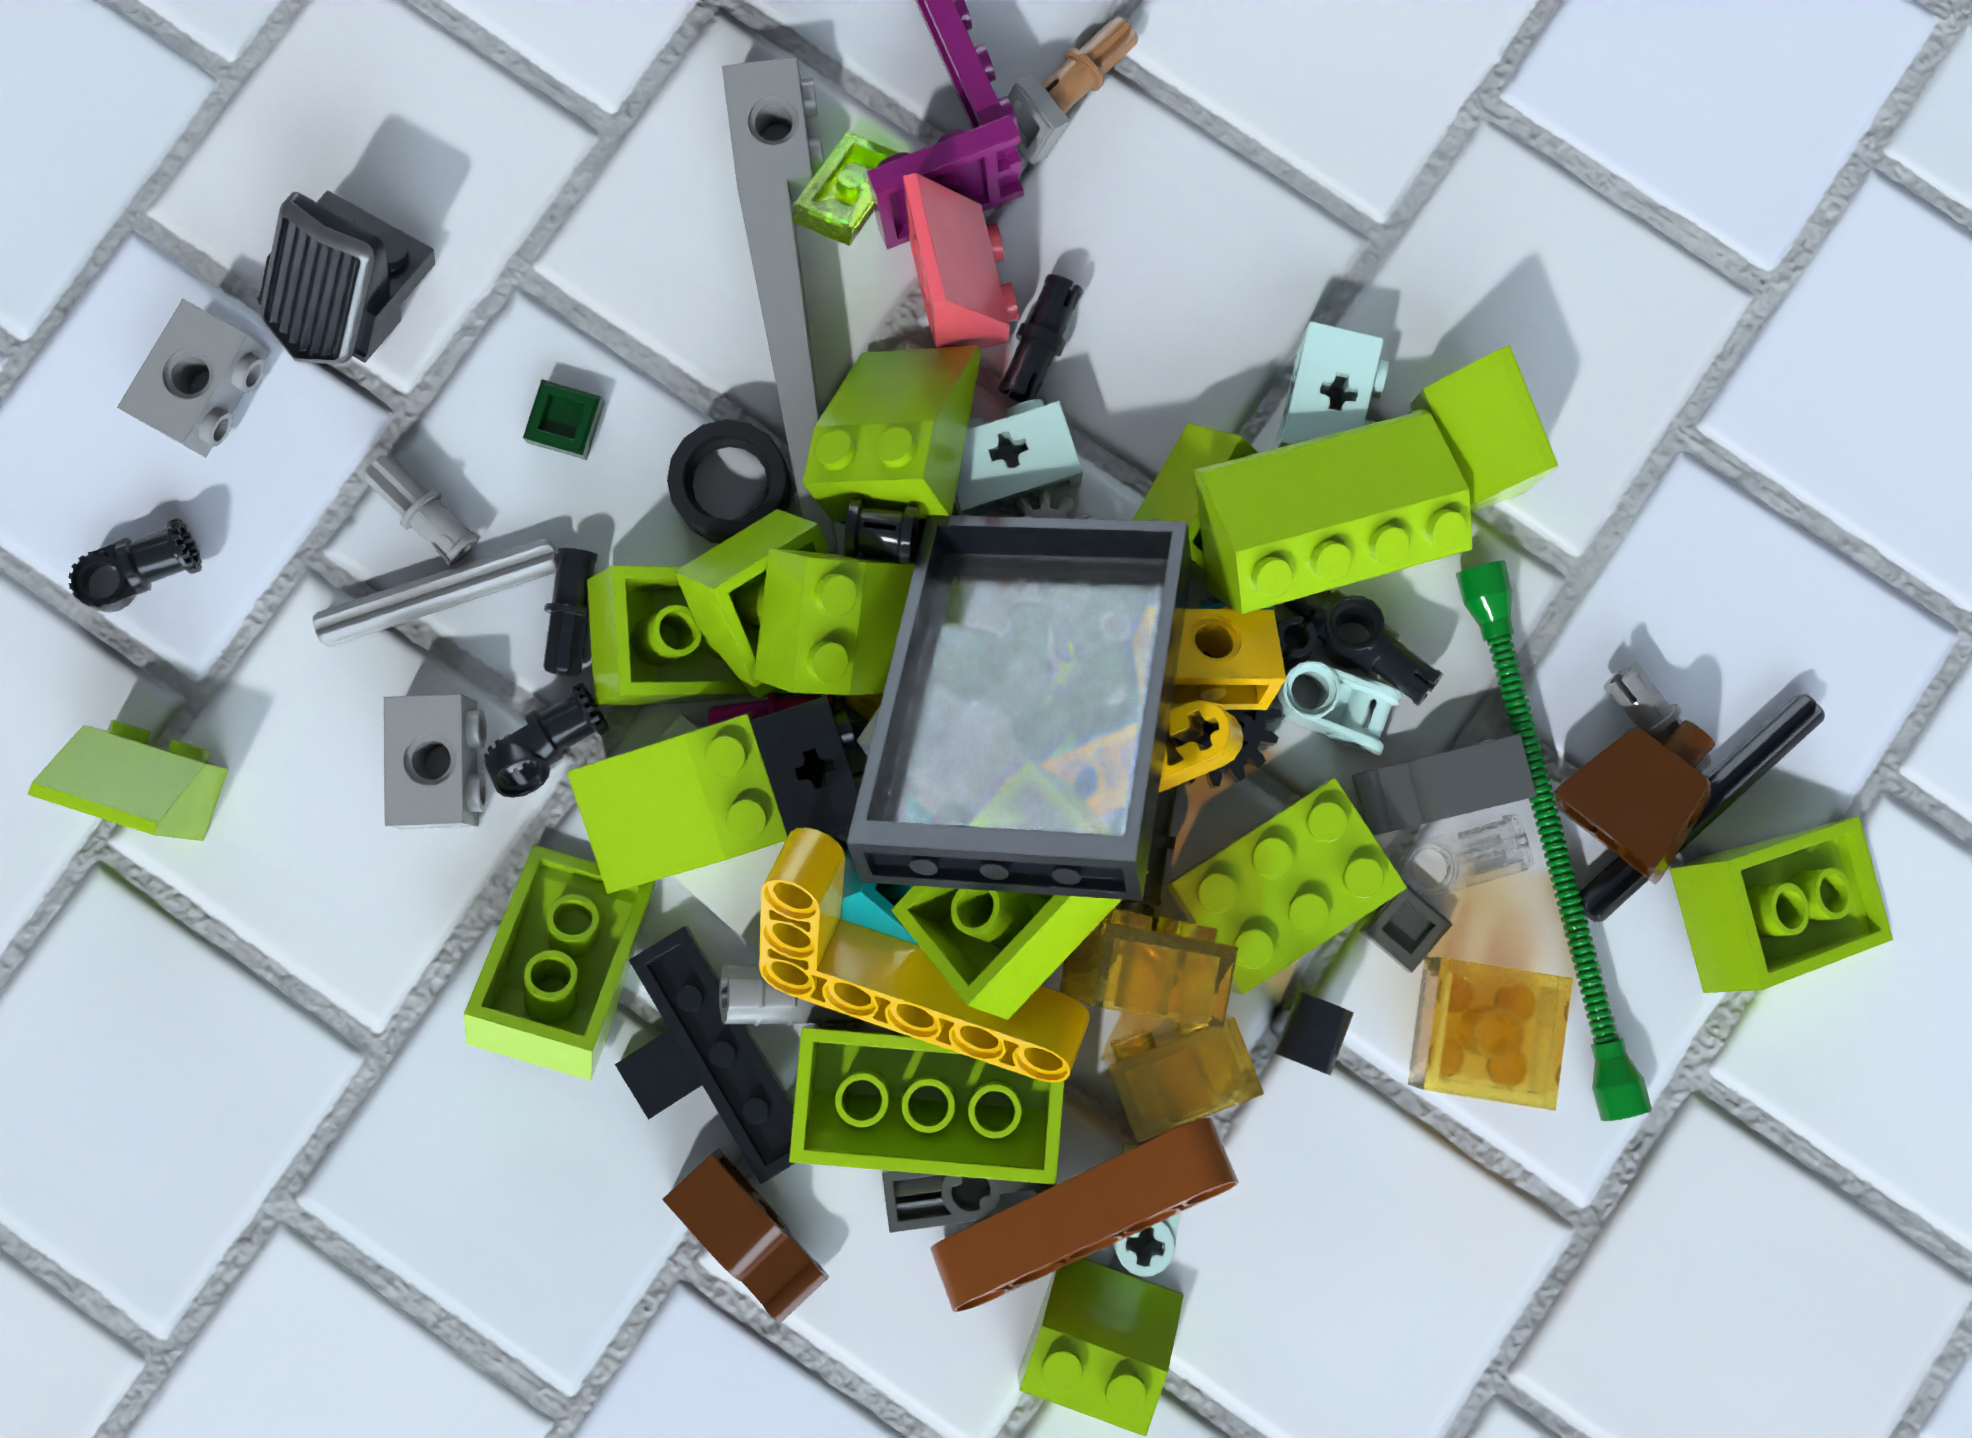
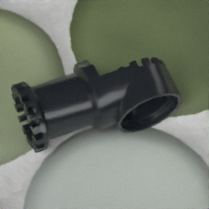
[68,518,202,613]
[483,683,610,798]

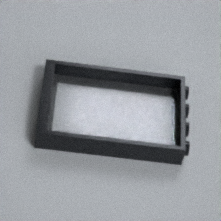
[846,515,1192,901]

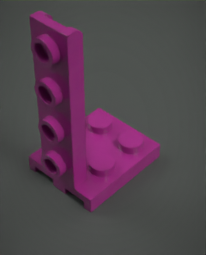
[866,0,1024,250]

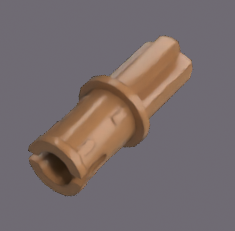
[1041,17,1138,114]

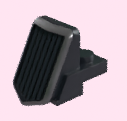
[257,190,435,364]

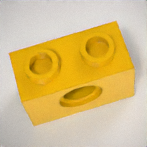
[1132,606,1286,710]

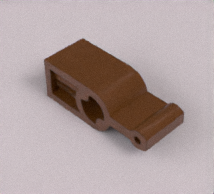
[662,1148,829,1324]

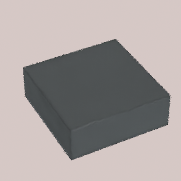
[1359,882,1453,973]

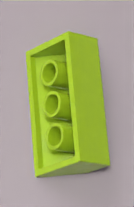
[1194,410,1473,614]
[789,1024,1064,1185]

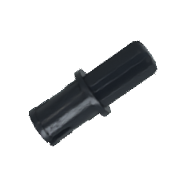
[543,548,598,677]

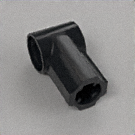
[1270,991,1354,1076]

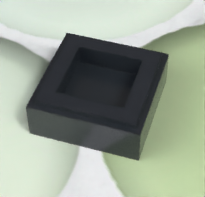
[615,1030,702,1120]

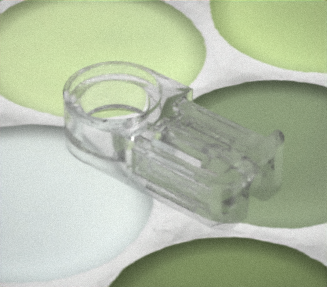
[1398,814,1534,897]

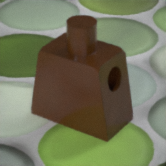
[1554,720,1715,885]

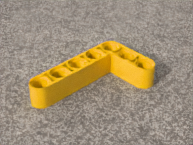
[759,828,1090,1082]

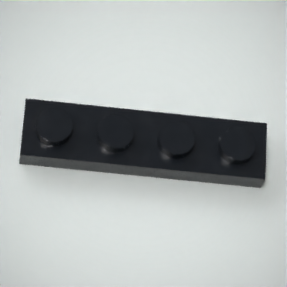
[629,926,795,1184]

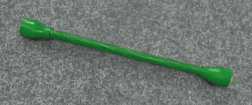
[1456,560,1652,1121]

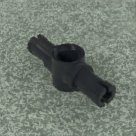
[1282,590,1443,706]

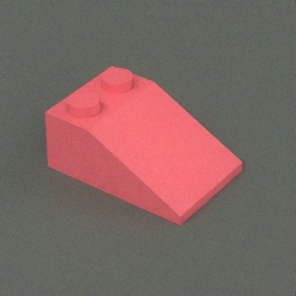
[903,173,1019,349]

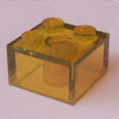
[1059,908,1238,1029]
[1407,957,1573,1111]
[1100,1006,1264,1143]

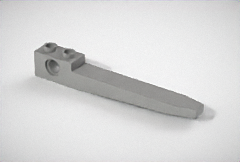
[722,56,838,554]

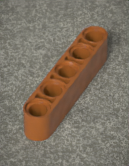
[930,1118,1239,1312]

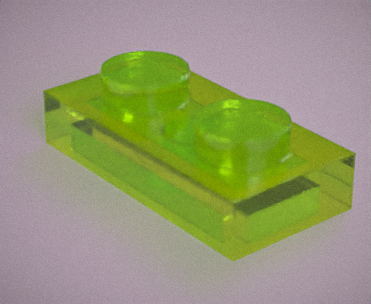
[792,131,899,246]

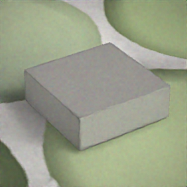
[1007,73,1070,165]

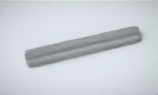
[313,538,558,647]

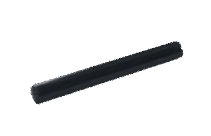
[1578,694,1825,922]

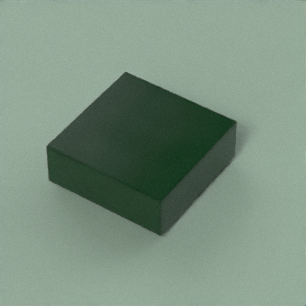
[523,379,605,460]

